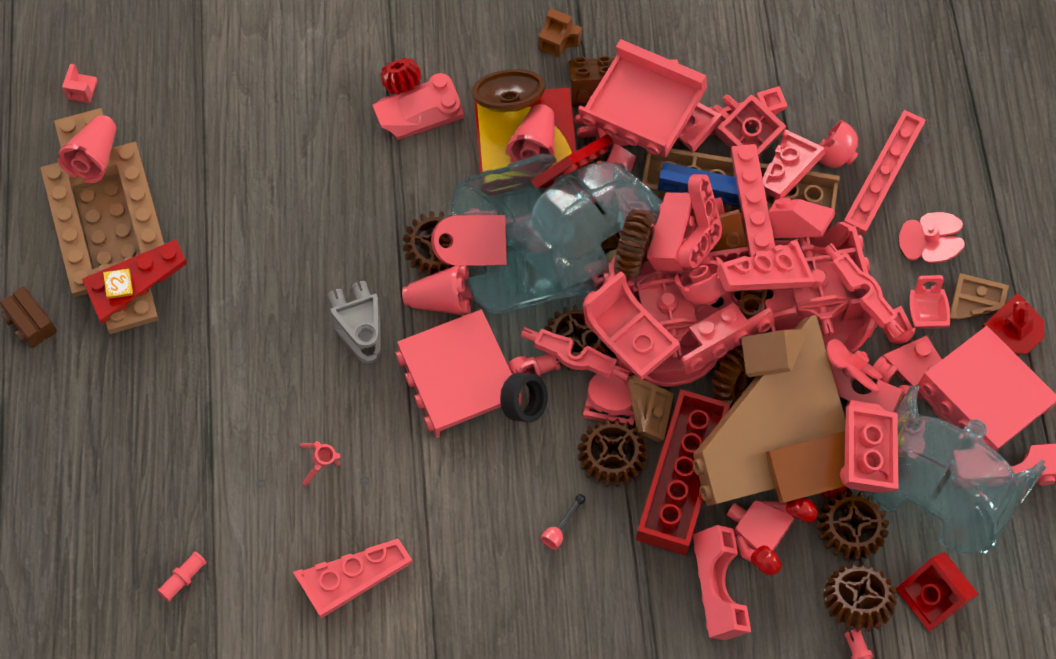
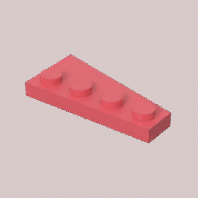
[716,240,815,291]

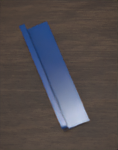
[658,163,740,207]

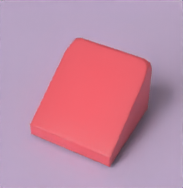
[607,143,637,178]

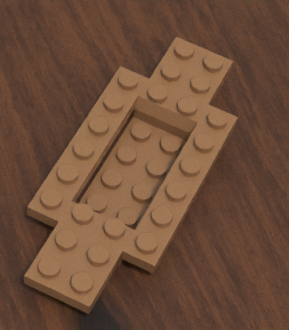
[40,108,165,334]

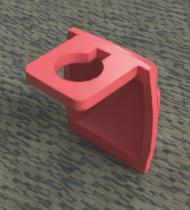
[909,275,950,329]

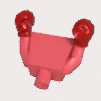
[726,497,818,576]

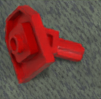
[982,293,1044,355]

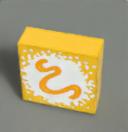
[103,269,133,299]

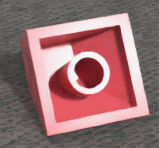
[769,197,835,239]

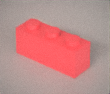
[647,193,697,272]

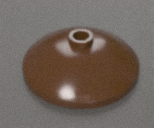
[472,69,545,113]

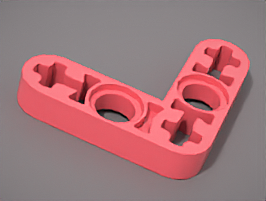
[678,174,722,268]

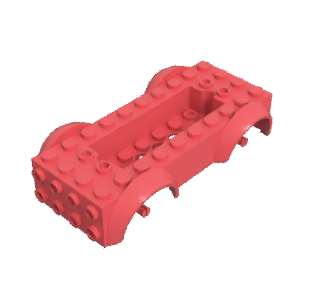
[602,222,877,387]

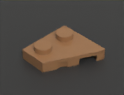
[950,273,1009,321]
[628,375,674,442]

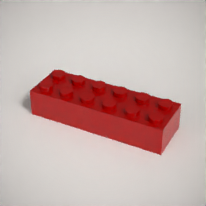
[636,389,731,556]

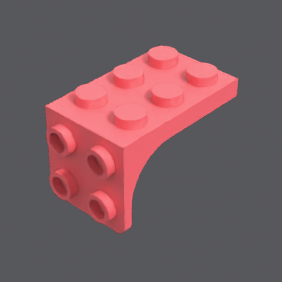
[583,272,680,381]

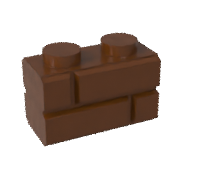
[0,287,57,348]

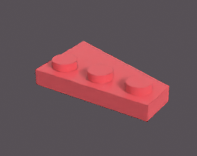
[763,129,825,199]

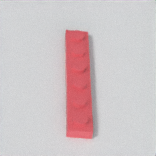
[844,110,926,236]
[730,144,775,256]

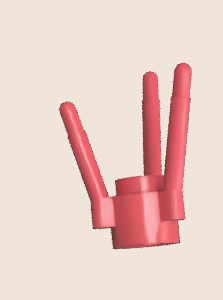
[300,441,340,486]

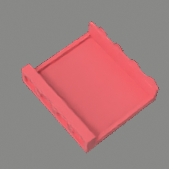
[578,39,707,157]
[395,309,522,438]
[917,326,1056,459]

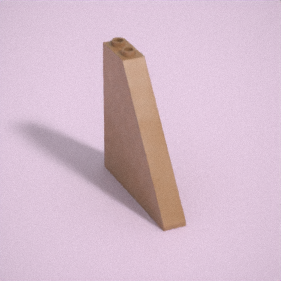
[693,315,846,506]

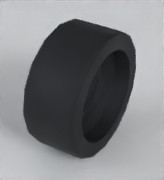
[500,373,548,423]

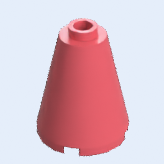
[506,104,555,172]
[58,116,117,183]

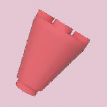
[402,265,474,315]

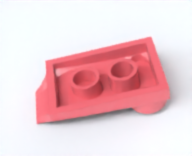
[372,73,464,140]
[840,400,898,493]

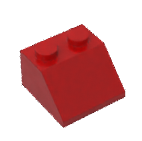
[896,552,979,632]

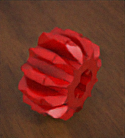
[380,58,422,95]

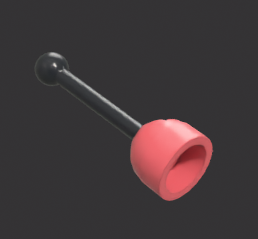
[540,494,586,550]

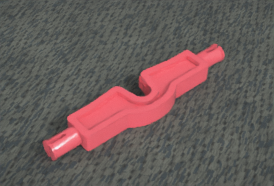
[824,243,905,338]
[521,327,631,381]

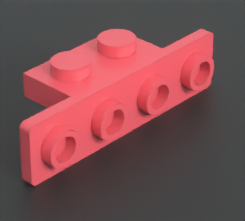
[681,302,774,375]

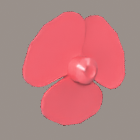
[899,212,965,263]
[826,339,882,392]

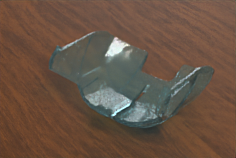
[451,154,593,315]
[506,162,663,289]
[869,384,1046,554]

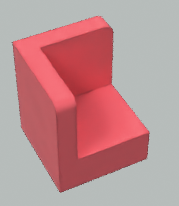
[62,64,98,104]

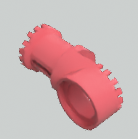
[507,353,561,378]

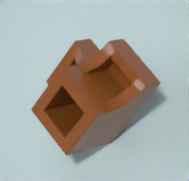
[538,8,582,57]
[711,209,748,252]

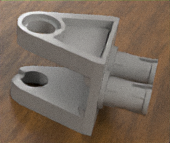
[327,281,381,364]

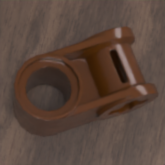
[739,289,768,320]

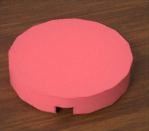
[587,374,633,416]

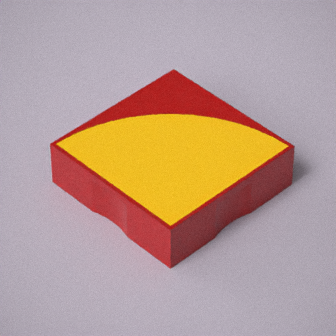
[474,88,576,192]

